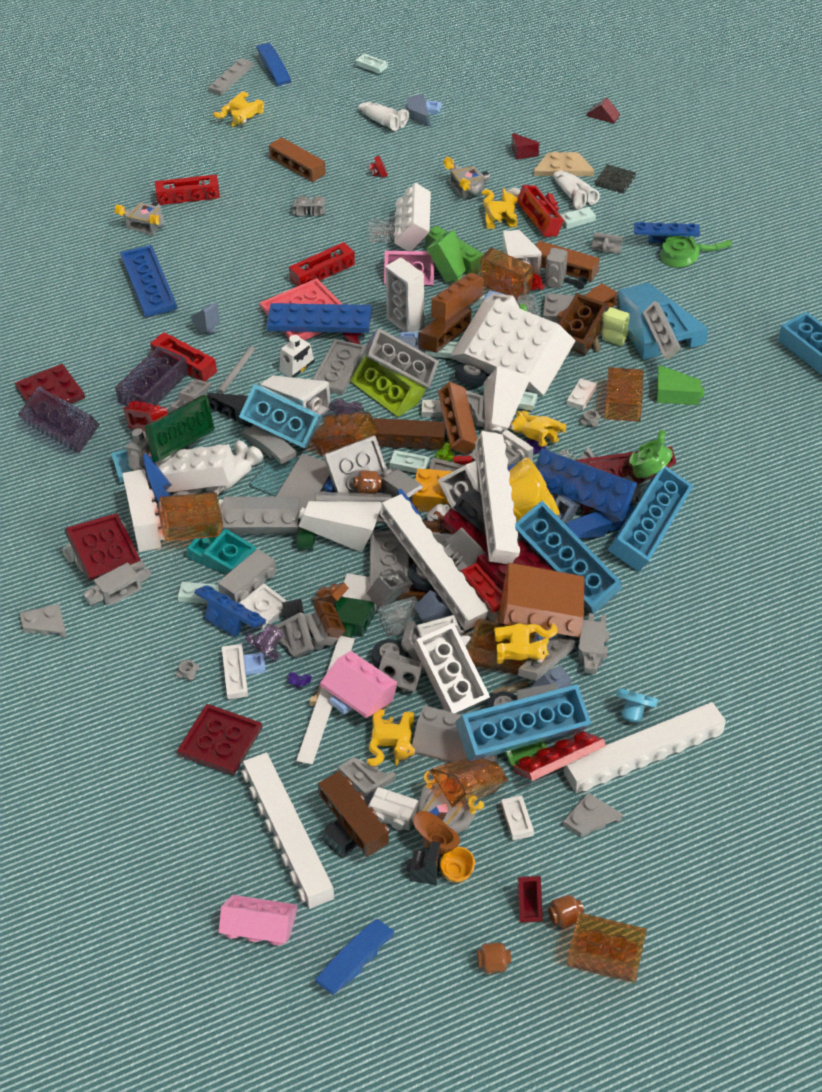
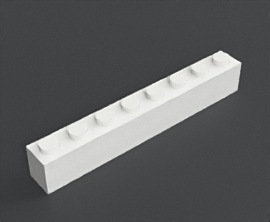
[475,431,520,564]
[380,494,488,631]
[564,702,726,793]
[241,752,334,909]

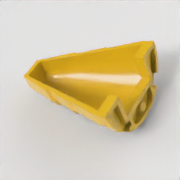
[509,457,560,523]

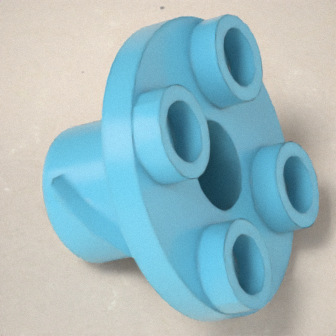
[616,688,658,723]

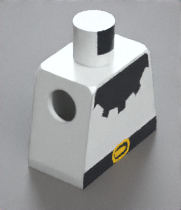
[279,335,315,378]

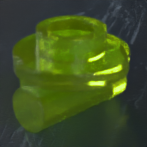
[436,443,454,462]

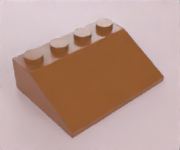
[497,563,584,637]

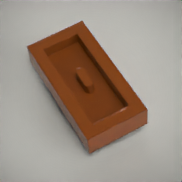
[312,583,349,604]

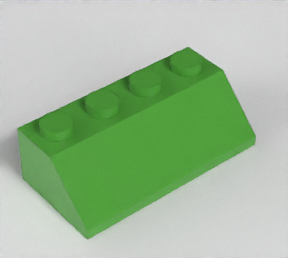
[425,225,494,274]

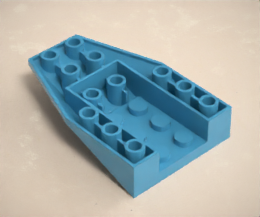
[618,282,709,360]

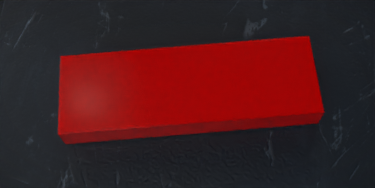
[460,563,502,613]

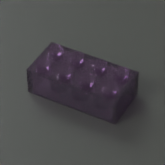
[115,346,188,406]
[18,386,100,453]

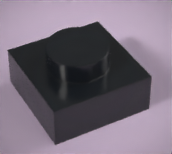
[281,598,304,620]

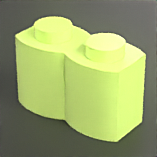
[601,307,630,347]

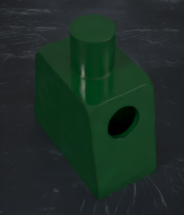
[336,596,375,638]

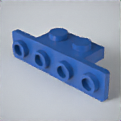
[634,222,700,243]
[194,585,266,637]

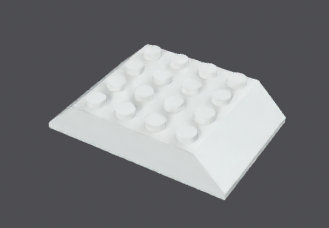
[450,299,575,397]

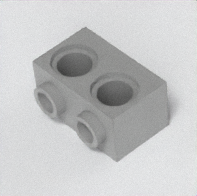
[379,651,423,692]

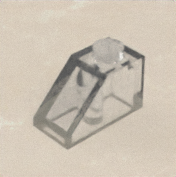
[378,596,417,637]

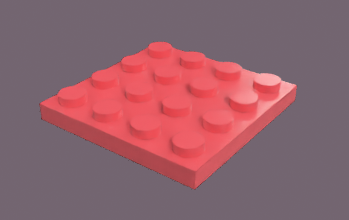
[260,278,342,340]

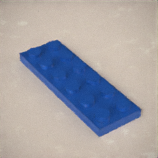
[120,245,177,317]
[267,303,372,333]
[535,448,637,519]

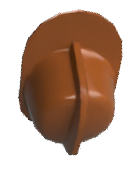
[413,811,460,857]

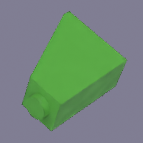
[427,229,466,283]
[657,366,704,405]

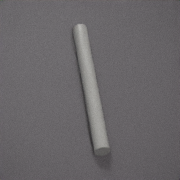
[217,346,255,394]

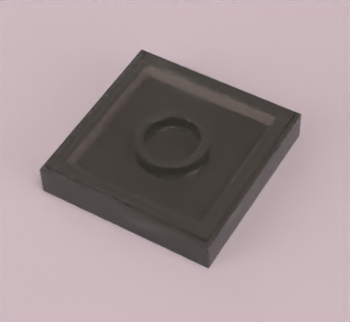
[595,164,636,194]

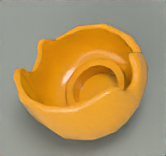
[439,847,475,883]

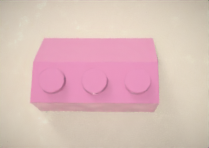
[384,251,435,285]
[320,651,397,718]
[219,895,298,945]

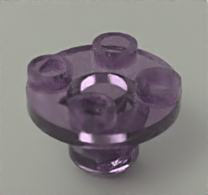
[328,398,364,429]
[245,624,283,662]

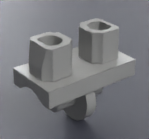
[591,232,623,254]

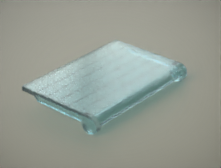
[248,457,299,497]

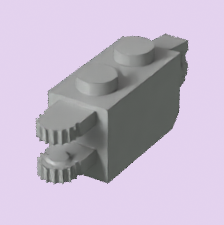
[84,561,151,605]
[578,613,610,674]

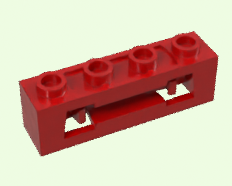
[155,174,220,205]
[517,185,564,237]
[289,242,355,287]
[150,332,217,382]
[123,401,168,432]

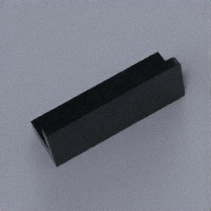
[453,488,486,536]

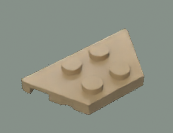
[534,152,594,176]

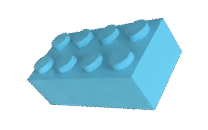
[239,384,323,448]

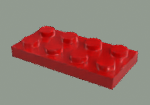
[512,731,606,781]

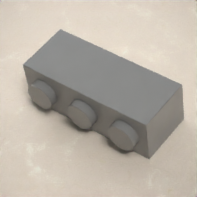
[218,549,276,603]

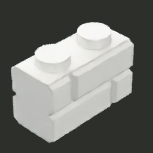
[369,787,419,831]

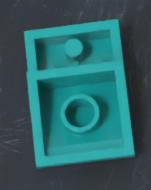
[186,523,257,574]

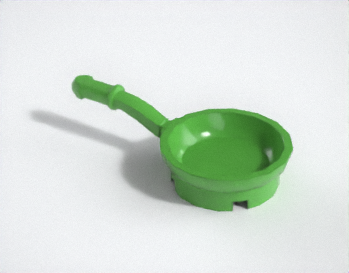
[660,236,732,267]
[629,430,673,478]

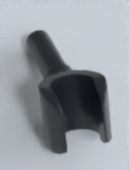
[564,276,587,290]

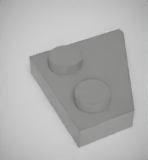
[543,294,575,321]
[466,390,485,428]
[20,604,67,637]
[270,613,314,658]
[401,620,425,672]
[337,757,396,796]
[563,793,623,838]

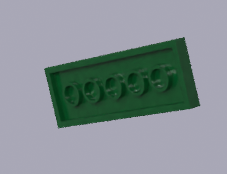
[145,395,215,462]

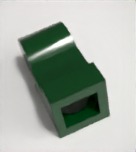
[297,518,316,550]

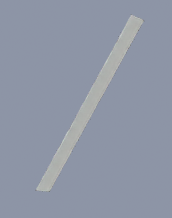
[296,636,355,764]

